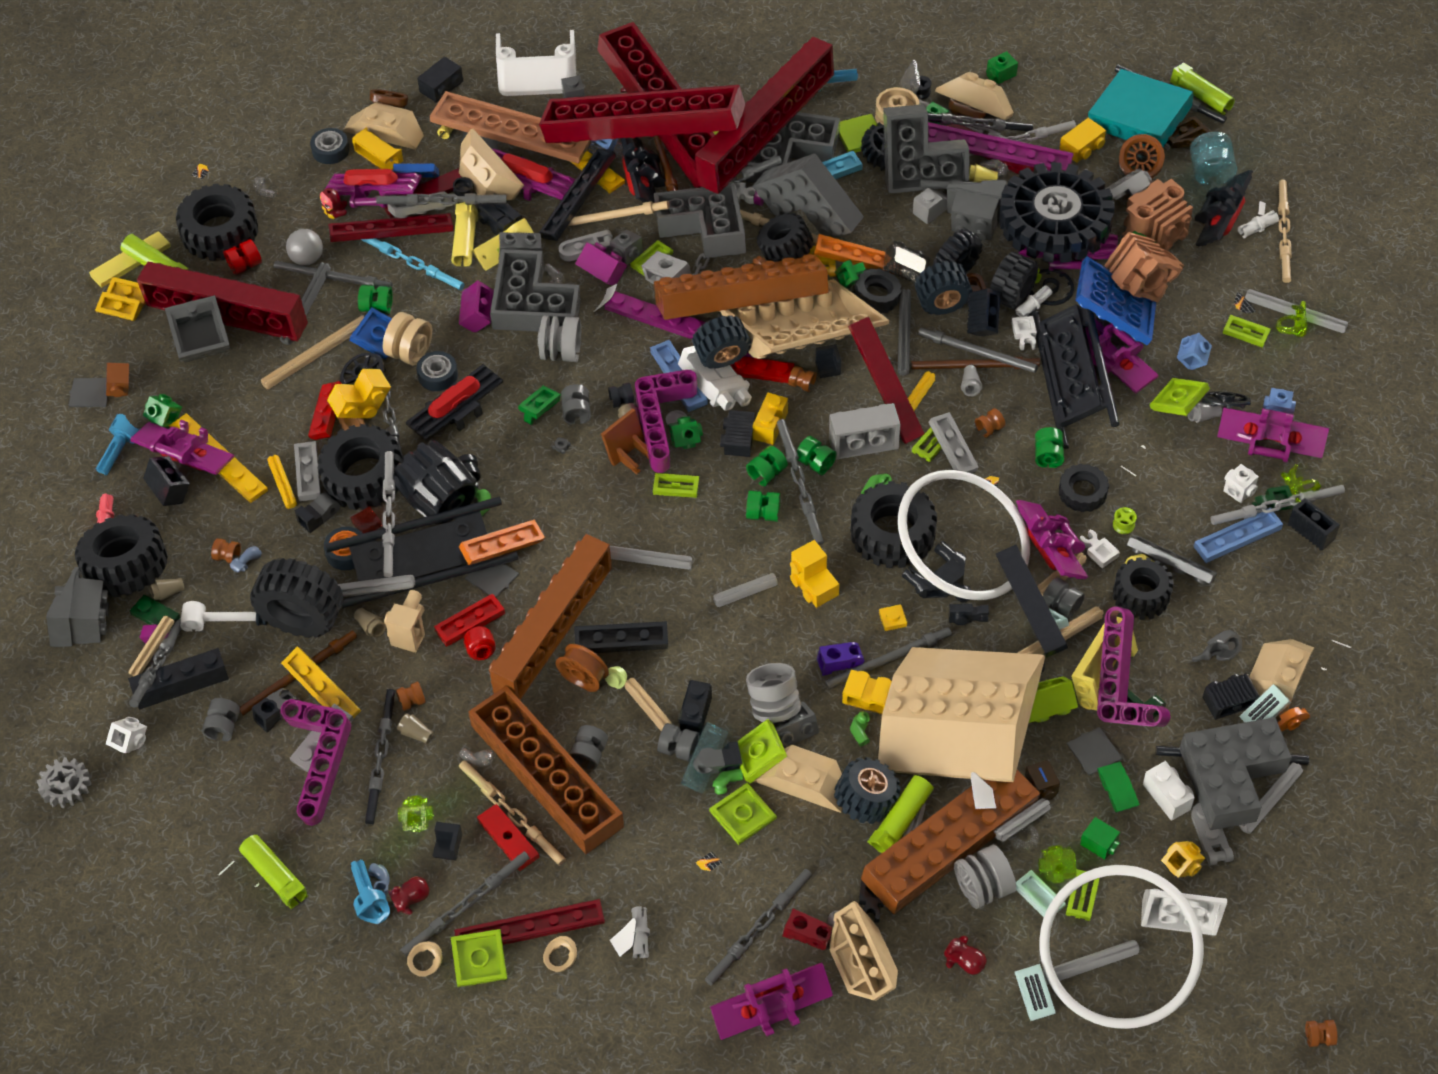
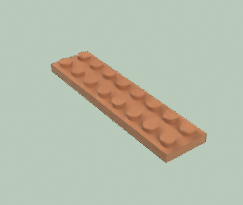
[430,91,592,164]

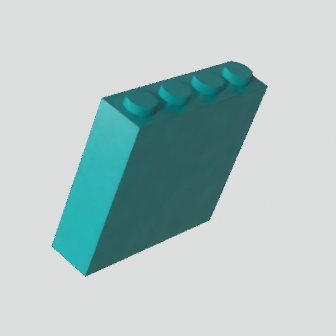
[1088,69,1193,148]

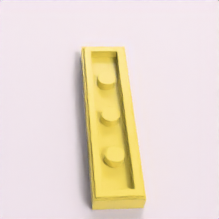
[89,231,171,288]

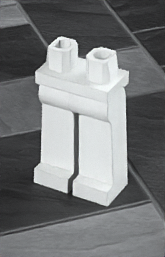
[678,346,752,411]

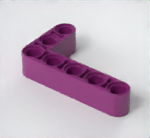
[635,370,698,473]
[1097,607,1171,727]
[281,699,351,826]

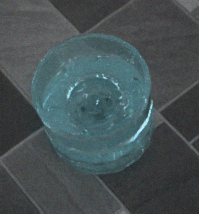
[1190,132,1237,185]

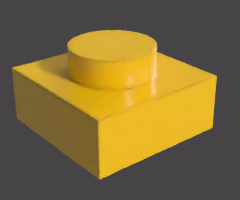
[879,604,907,631]

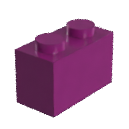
[575,242,627,286]
[459,281,494,332]

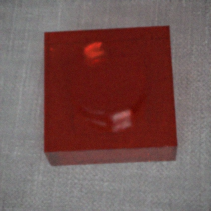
[350,506,382,534]

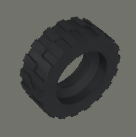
[854,269,901,314]
[1058,464,1109,512]

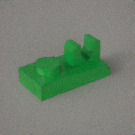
[835,260,866,289]
[518,385,561,425]

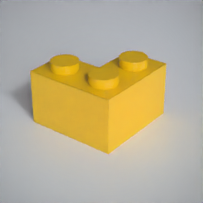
[327,369,391,418]
[790,540,839,608]

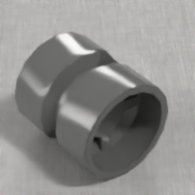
[561,384,591,424]
[1043,577,1085,619]
[201,698,240,741]
[657,723,699,762]
[569,725,608,770]

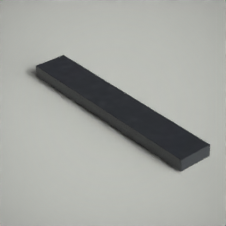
[539,149,616,241]
[996,545,1068,657]

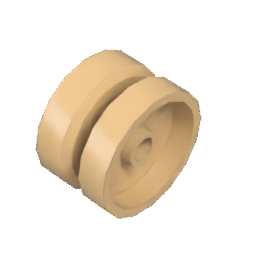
[875,87,919,125]
[383,312,433,366]

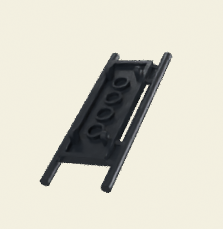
[1031,304,1120,449]
[325,496,518,608]

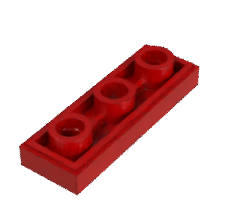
[477,804,540,871]

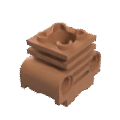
[1122,179,1193,250]
[1104,232,1184,302]

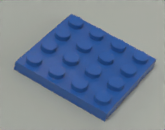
[1076,256,1156,345]

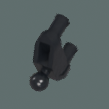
[902,541,972,603]

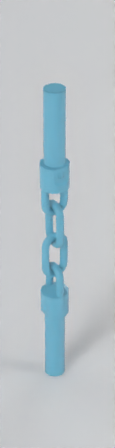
[362,238,465,290]

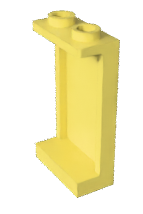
[1071,617,1138,711]

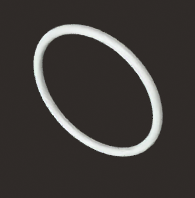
[898,470,1030,600]
[1039,865,1204,1029]

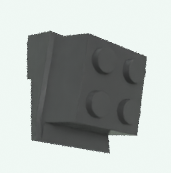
[947,180,1006,240]
[165,295,230,363]
[46,567,109,647]

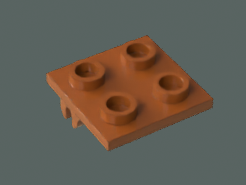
[601,408,649,474]

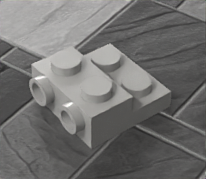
[1105,169,1153,200]

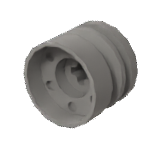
[538,315,581,362]
[746,663,801,722]
[954,844,1016,909]

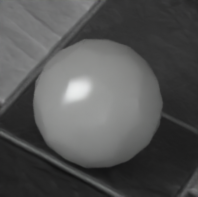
[286,229,323,265]

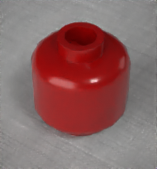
[464,626,496,660]

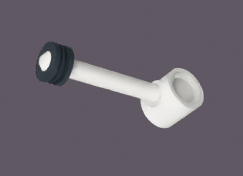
[180,601,267,631]

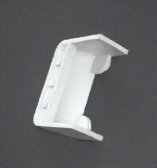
[496,30,576,96]

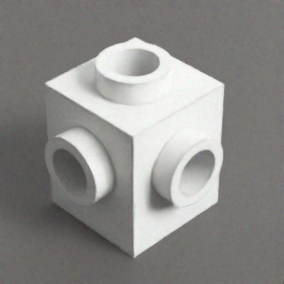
[1223,464,1259,503]
[106,717,147,753]

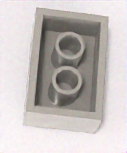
[829,403,900,460]

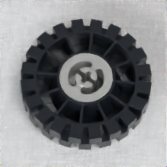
[999,162,1115,263]

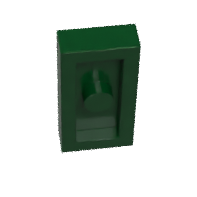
[130,595,181,628]

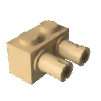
[384,590,425,653]

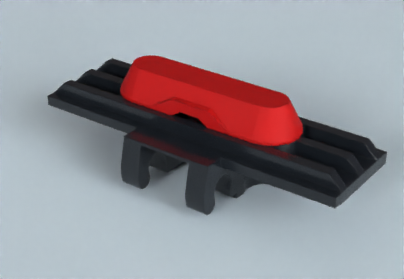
[621,137,666,203]
[1194,170,1253,247]
[406,364,503,441]

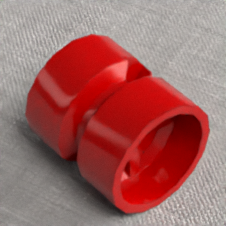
[224,239,262,275]

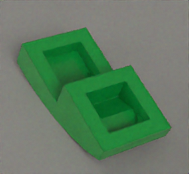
[1097,762,1140,813]

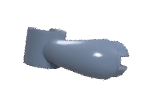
[230,546,262,573]
[368,863,390,897]

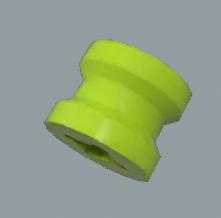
[1113,507,1137,534]

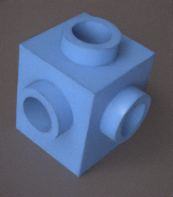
[1177,333,1212,370]
[1263,388,1296,414]

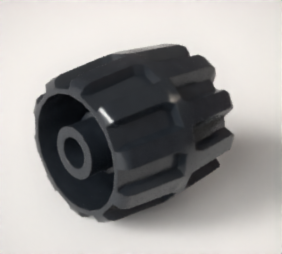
[394,440,479,525]

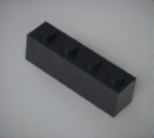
[574,621,668,653]
[128,648,229,710]

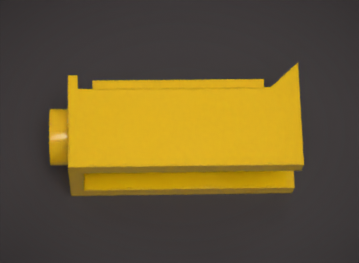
[352,127,403,170]

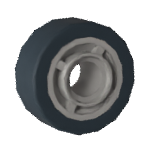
[310,128,350,164]
[416,351,458,391]

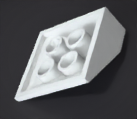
[1141,889,1227,935]

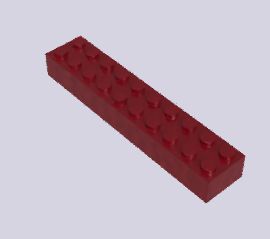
[598,22,715,188]
[695,37,834,194]
[539,85,745,143]

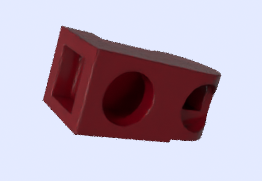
[782,908,833,950]

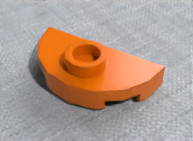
[1277,707,1310,732]

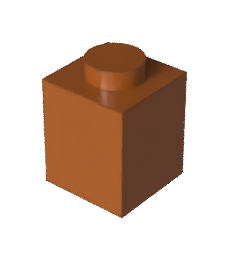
[106,363,129,397]

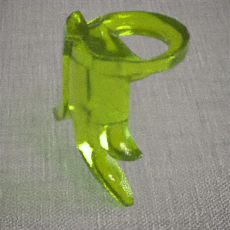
[1276,301,1308,337]
[1281,463,1321,503]

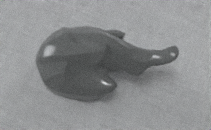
[1192,630,1242,662]

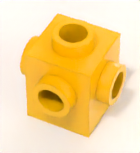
[1161,841,1205,878]

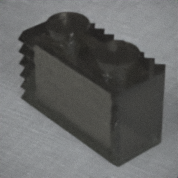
[883,240,931,283]

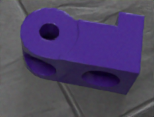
[817,642,864,676]

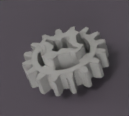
[37,757,91,808]

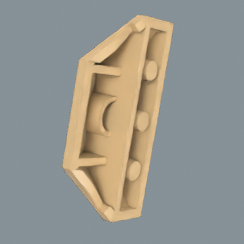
[935,72,1014,120]
[343,102,424,150]
[459,129,524,200]
[1249,639,1314,720]
[753,745,843,813]
[829,901,898,1001]

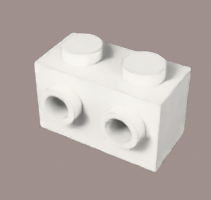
[1143,761,1194,821]

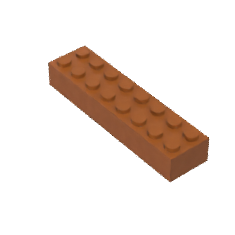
[654,254,829,320]
[489,534,612,700]
[468,685,624,854]
[861,770,1040,915]

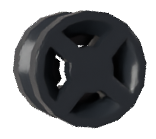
[911,76,932,99]

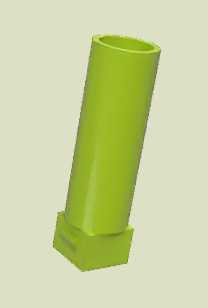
[1170,63,1235,115]
[121,234,188,270]
[867,775,934,853]
[239,835,308,909]

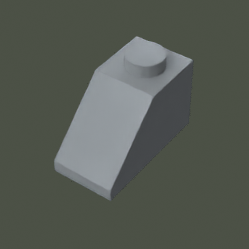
[913,188,947,224]

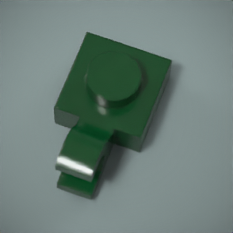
[1251,485,1294,512]

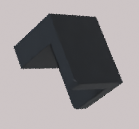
[815,344,841,379]
[433,822,462,861]

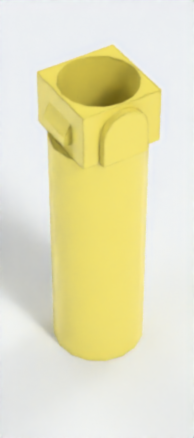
[451,202,478,266]

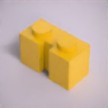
[1059,118,1106,163]
[753,393,788,445]
[842,670,892,714]

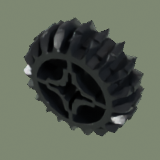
[861,122,885,171]
[933,229,983,273]

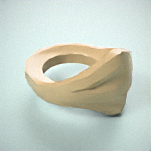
[543,936,577,972]
[407,941,443,977]

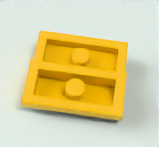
[95,277,145,321]

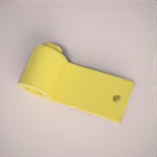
[472,218,534,271]

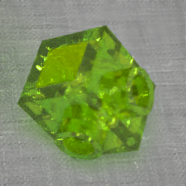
[398,795,433,832]
[1038,845,1077,883]

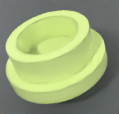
[605,666,627,689]

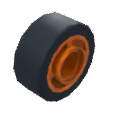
[324,526,363,570]

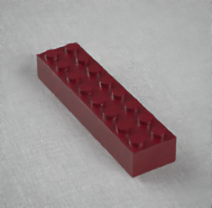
[137,261,308,342]

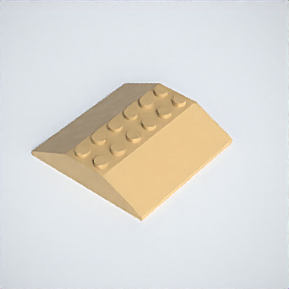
[720,279,889,359]
[878,647,1045,782]

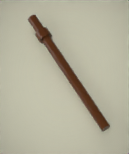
[653,136,678,192]
[911,356,1040,369]
[240,630,357,715]

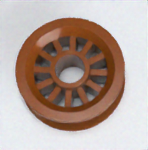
[1119,134,1165,178]
[556,644,609,692]

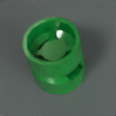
[358,285,393,314]
[1035,427,1064,468]
[797,435,837,476]
[746,445,788,486]
[746,490,780,522]

